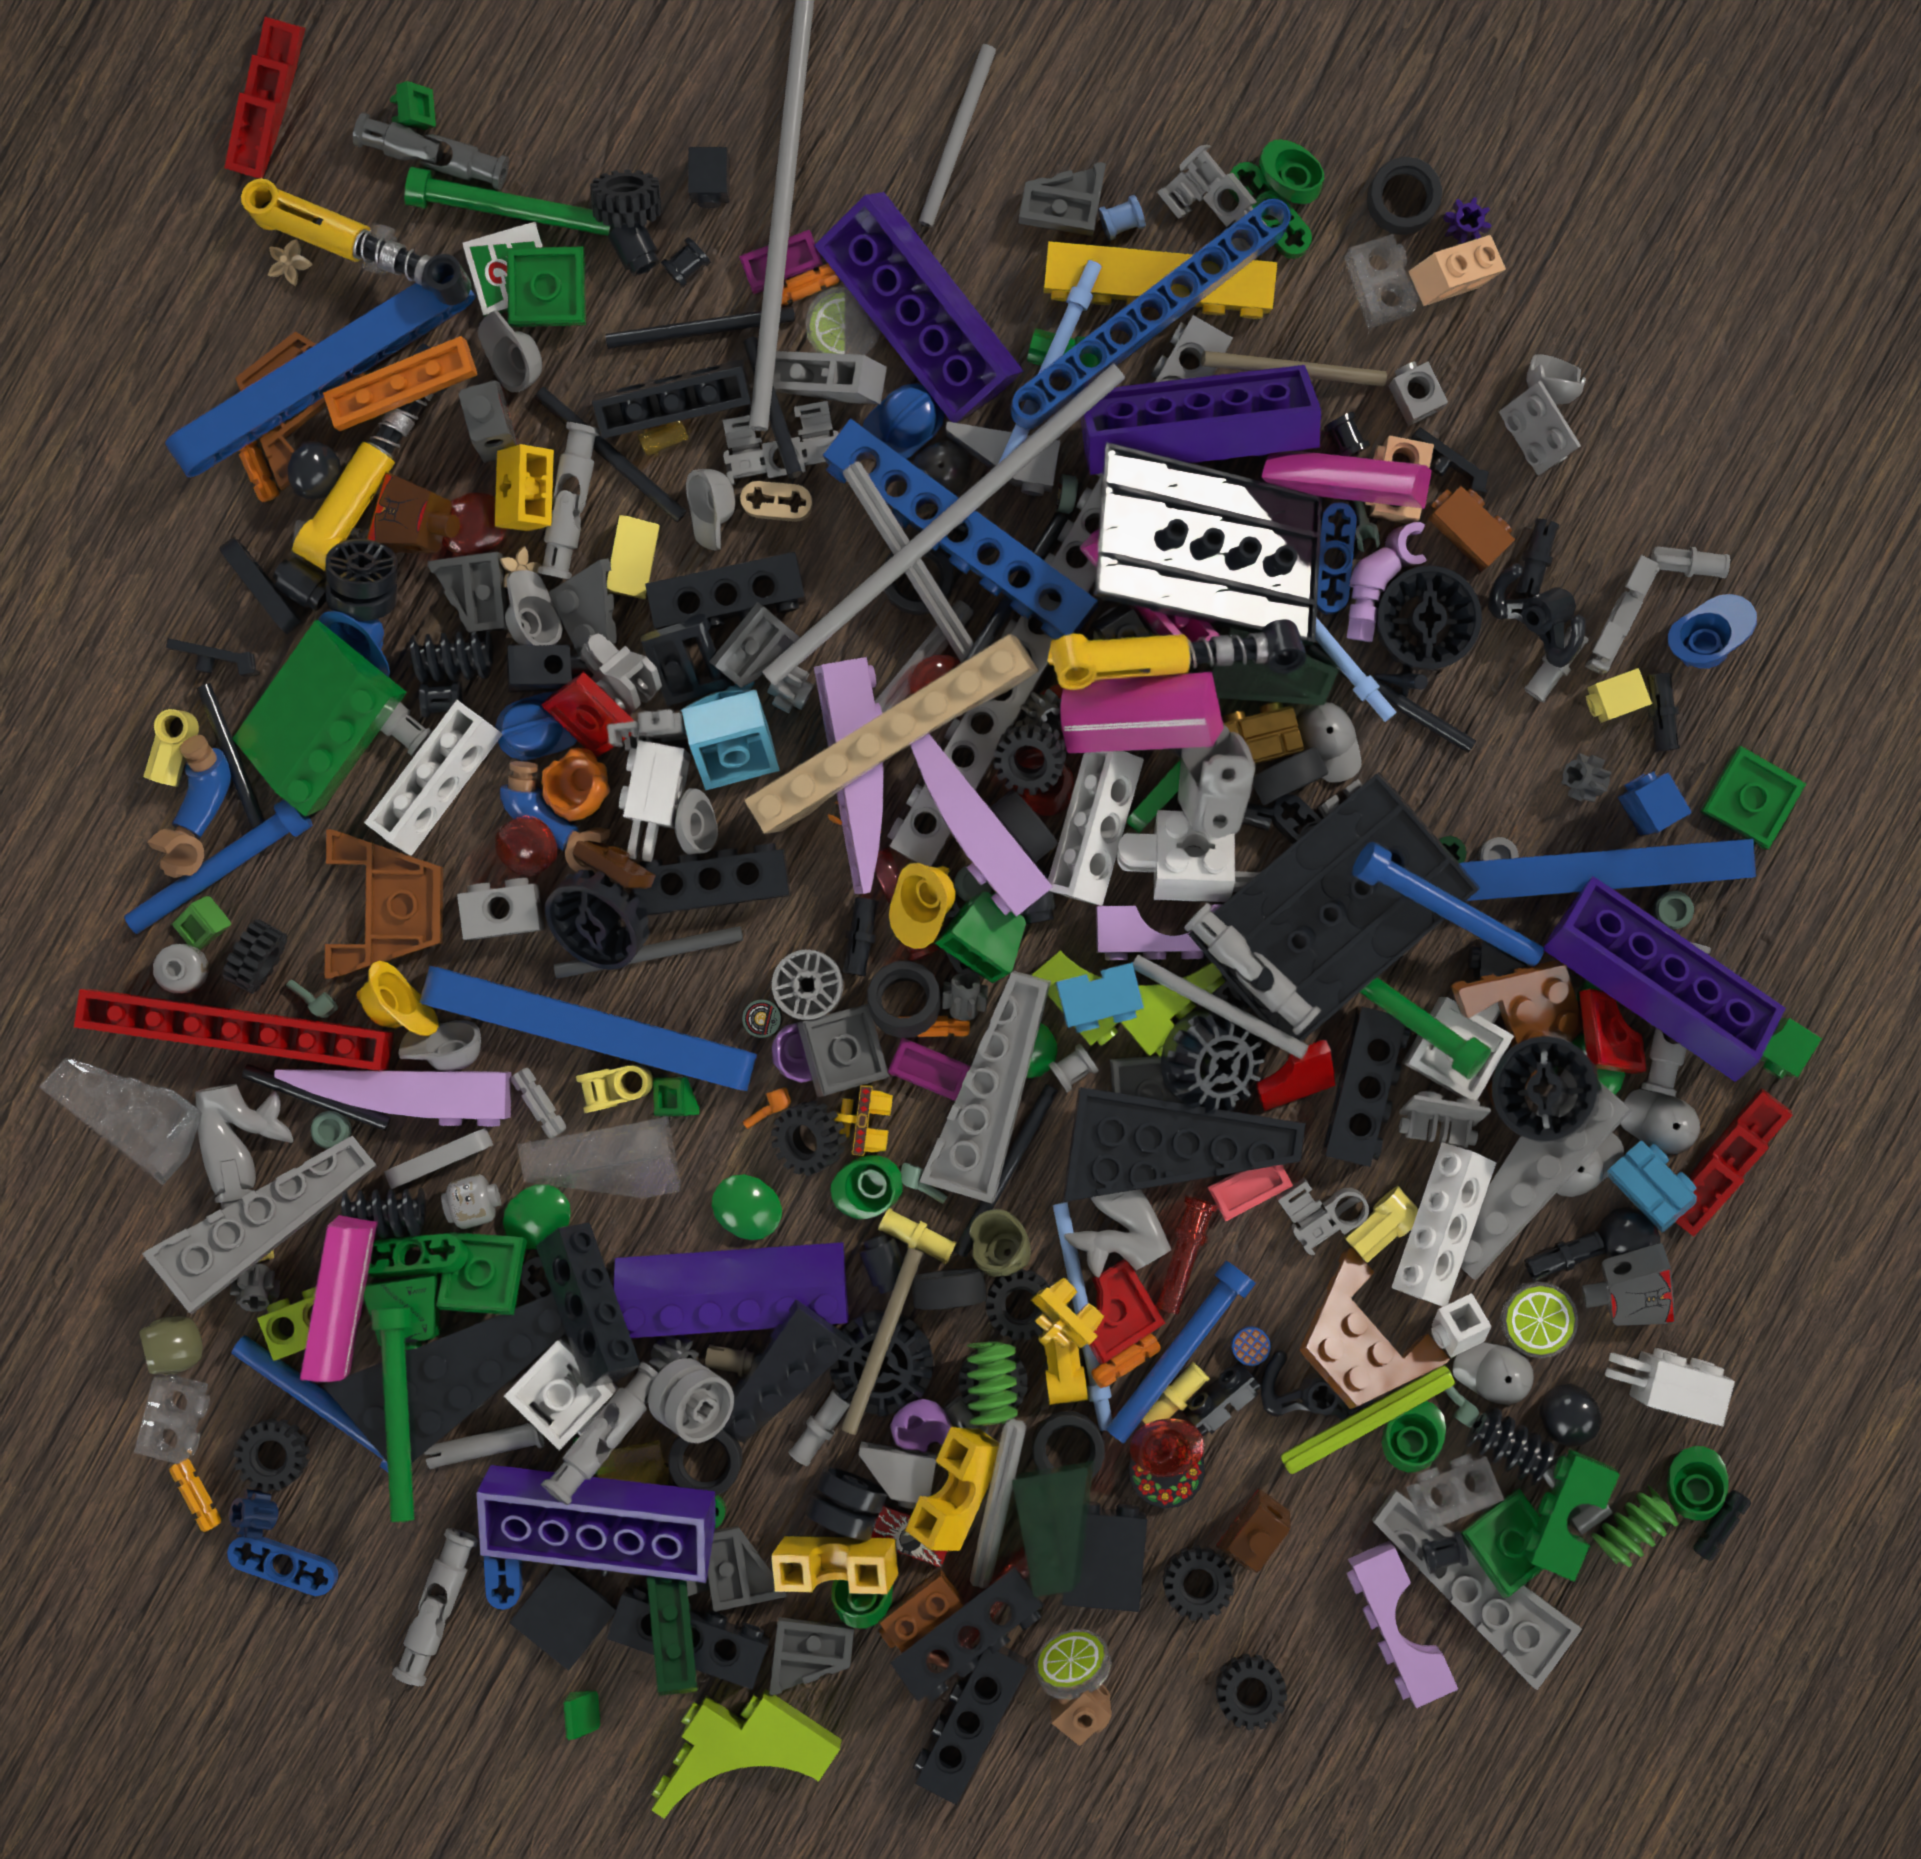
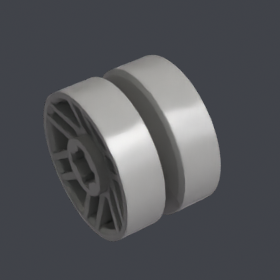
[772,950,844,1020]
[648,1358,734,1443]

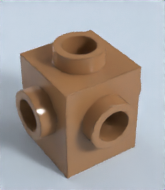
[1050,1679,1112,1746]

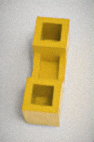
[905,1427,1000,1551]
[771,1536,898,1594]

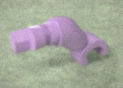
[1347,522,1427,642]

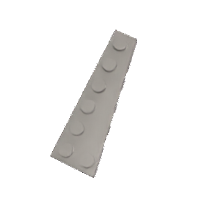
[920,971,1051,1203]
[1461,1069,1632,1280]
[143,1136,378,1314]
[1371,1489,1582,1690]

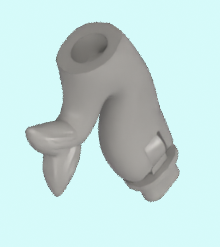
[195,1084,293,1210]
[1064,1189,1172,1278]

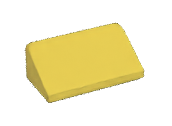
[607,515,660,600]

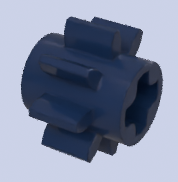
[229,1489,278,1539]

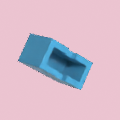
[1056,963,1144,1033]

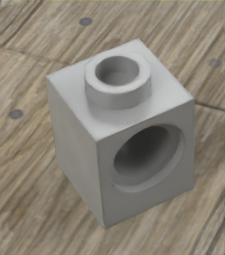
[1388,361,1448,426]

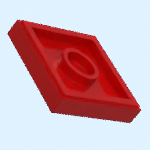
[542,672,635,758]

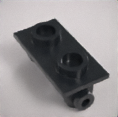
[1183,1361,1261,1437]

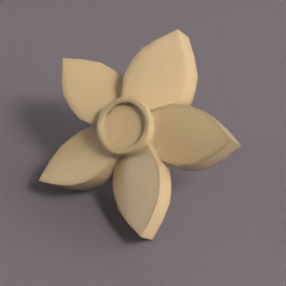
[268,239,313,286]
[499,546,542,587]

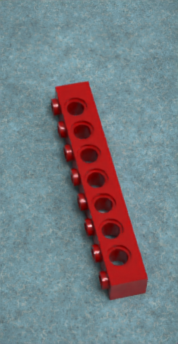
[74,989,394,1071]

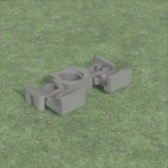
[1157,144,1268,251]
[723,401,839,485]
[1585,555,1660,675]
[608,710,688,751]

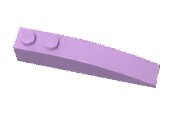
[814,657,883,894]
[911,734,1053,917]
[275,1069,512,1126]

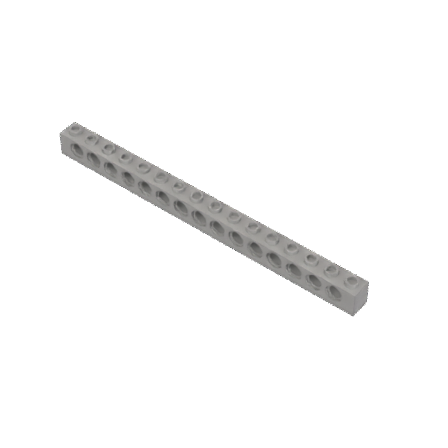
[887,315,1233,867]

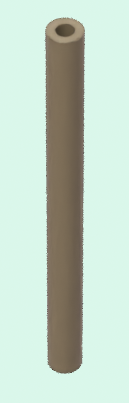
[1201,351,1387,386]
[841,1247,923,1435]

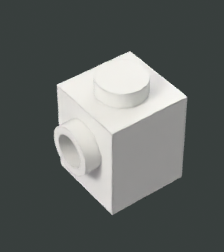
[1431,1293,1491,1357]

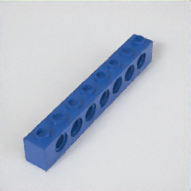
[823,418,1098,640]

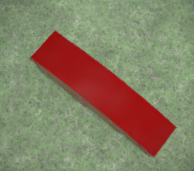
[224,17,305,179]
[1675,1088,1793,1237]

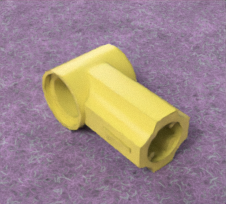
[144,709,199,787]
[1344,1186,1418,1263]

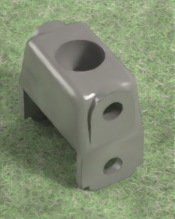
[1178,725,1255,838]

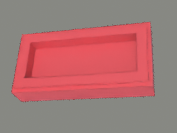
[1207,1165,1293,1221]

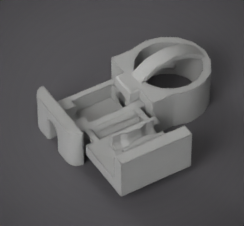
[1276,1177,1369,1255]

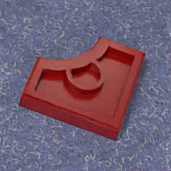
[1579,989,1646,1074]
[1256,1040,1336,1111]
[1089,1258,1166,1364]

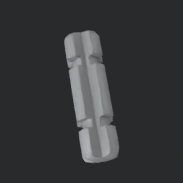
[511,1068,566,1138]

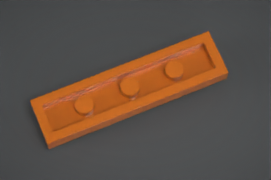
[323,336,478,431]

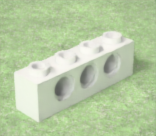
[364,700,502,856]
[1048,751,1144,906]
[1391,1142,1496,1307]

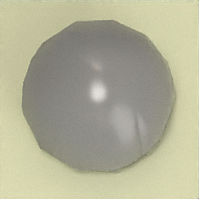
[1526,354,1586,405]

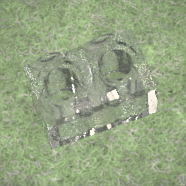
[1344,234,1419,329]
[134,1374,210,1464]
[1406,1453,1504,1531]

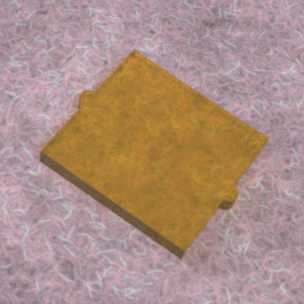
[597,1440,671,1486]

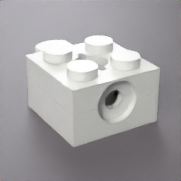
[619,740,691,862]
[1117,810,1235,902]
[1402,997,1514,1101]
[504,1335,618,1450]
[1605,1348,1735,1426]

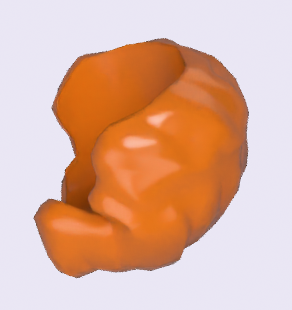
[541,748,610,822]

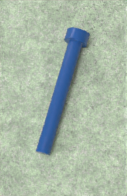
[124,799,313,934]
[1353,842,1544,967]
[1106,1260,1256,1444]
[231,1335,388,1473]

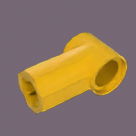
[1043,1330,1088,1405]

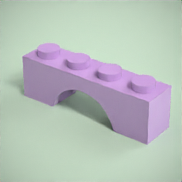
[1096,904,1223,960]
[1346,1540,1458,1708]

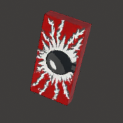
[871,1504,947,1567]

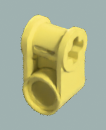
[576,1064,653,1113]

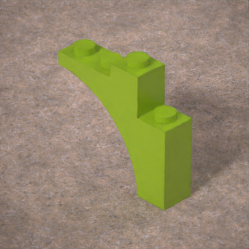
[1031,950,1226,1056]
[651,1689,842,1819]

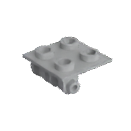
[1499,380,1581,476]
[1399,1092,1491,1148]

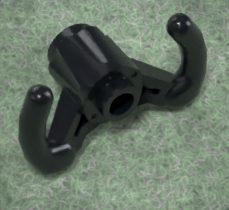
[1488,563,1585,668]
[1261,1351,1375,1421]

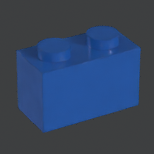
[1618,771,1692,836]

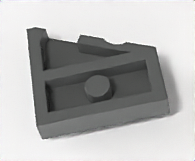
[709,602,800,688]

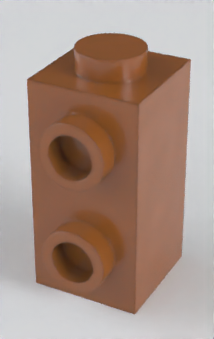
[1428,486,1515,572]
[878,1569,964,1653]

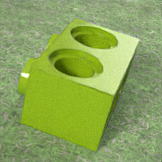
[257,1286,317,1361]

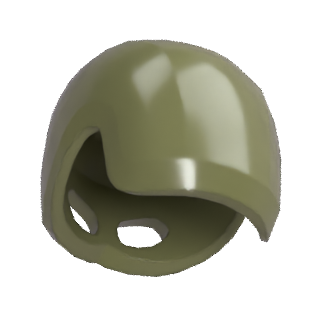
[969,1209,1031,1277]
[140,1316,203,1375]

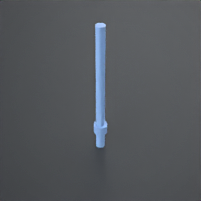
[998,260,1102,464]
[1315,617,1397,722]
[1053,1202,1113,1431]

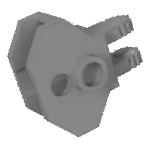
[579,633,662,717]

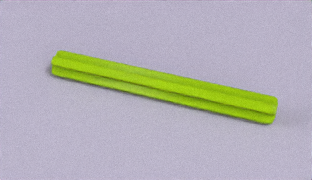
[1281,1365,1455,1474]

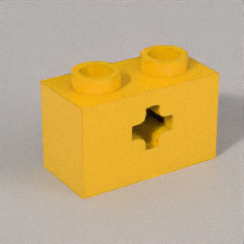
[495,444,554,531]

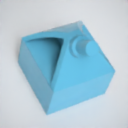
[682,682,780,790]

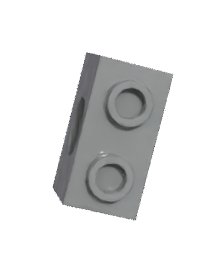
[457,878,545,940]

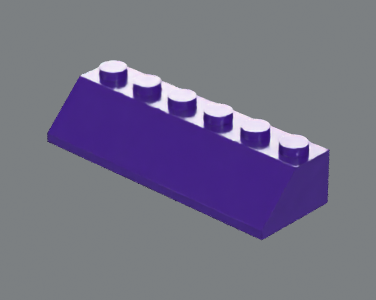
[814,192,1024,423]
[1081,365,1321,475]
[1543,876,1786,1082]
[614,1242,849,1338]
[477,1465,716,1582]

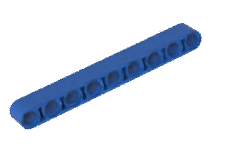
[1011,199,1291,429]
[165,275,476,478]
[1459,839,1756,901]
[419,966,757,1091]

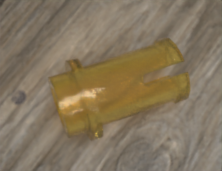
[638,420,689,457]

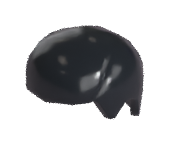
[287,441,341,500]
[1598,1207,1661,1258]
[1539,1384,1602,1447]

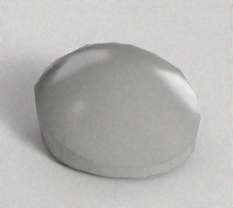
[674,788,718,855]

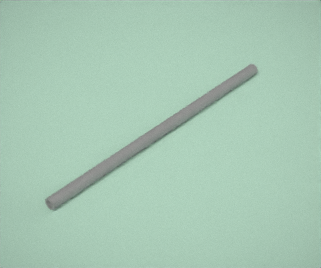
[749,0,814,431]
[762,364,1125,686]

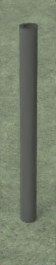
[554,926,744,979]

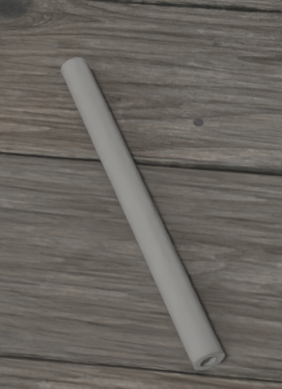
[918,44,996,228]
[1133,955,1309,1059]

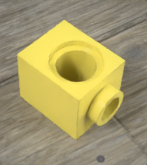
[1586,668,1652,723]

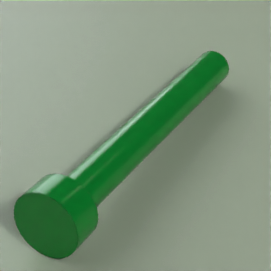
[404,167,612,236]
[1359,977,1491,1080]
[371,1307,414,1522]

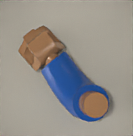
[147,735,231,878]
[500,761,610,874]

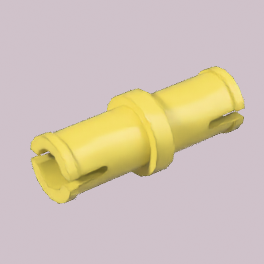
[878,1208,957,1264]
[1142,1361,1210,1433]

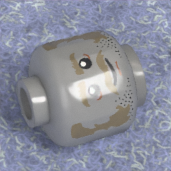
[153,944,209,993]
[441,1174,501,1229]

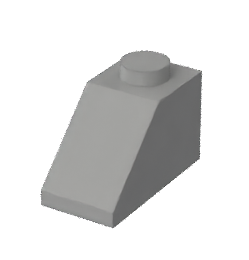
[859,1441,936,1509]

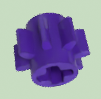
[1443,197,1492,245]

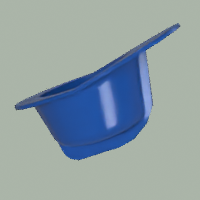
[863,383,945,459]
[1668,594,1757,669]
[319,611,390,677]
[495,691,578,760]

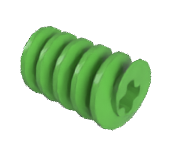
[967,1342,1018,1425]
[1591,1485,1679,1568]

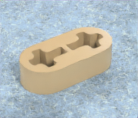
[740,481,813,522]

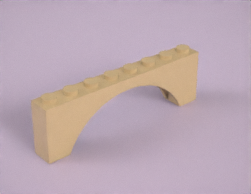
[744,634,1039,833]

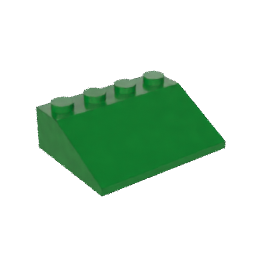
[233,620,407,817]

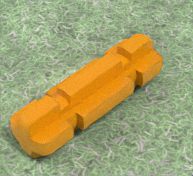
[169,1458,221,1532]

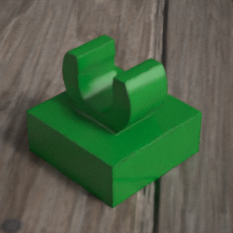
[390,81,436,130]

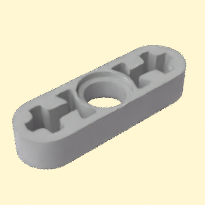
[384,1128,493,1189]

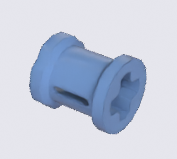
[1098,195,1146,241]

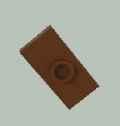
[573,841,656,889]

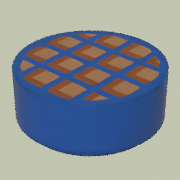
[1231,1326,1271,1366]

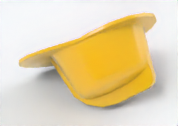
[889,863,956,949]
[356,961,439,1036]

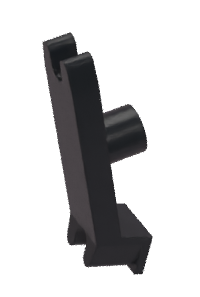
[1411,427,1489,497]
[166,638,260,677]

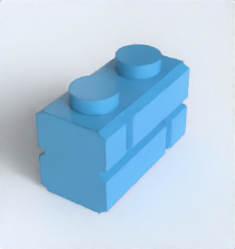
[1608,1141,1697,1232]

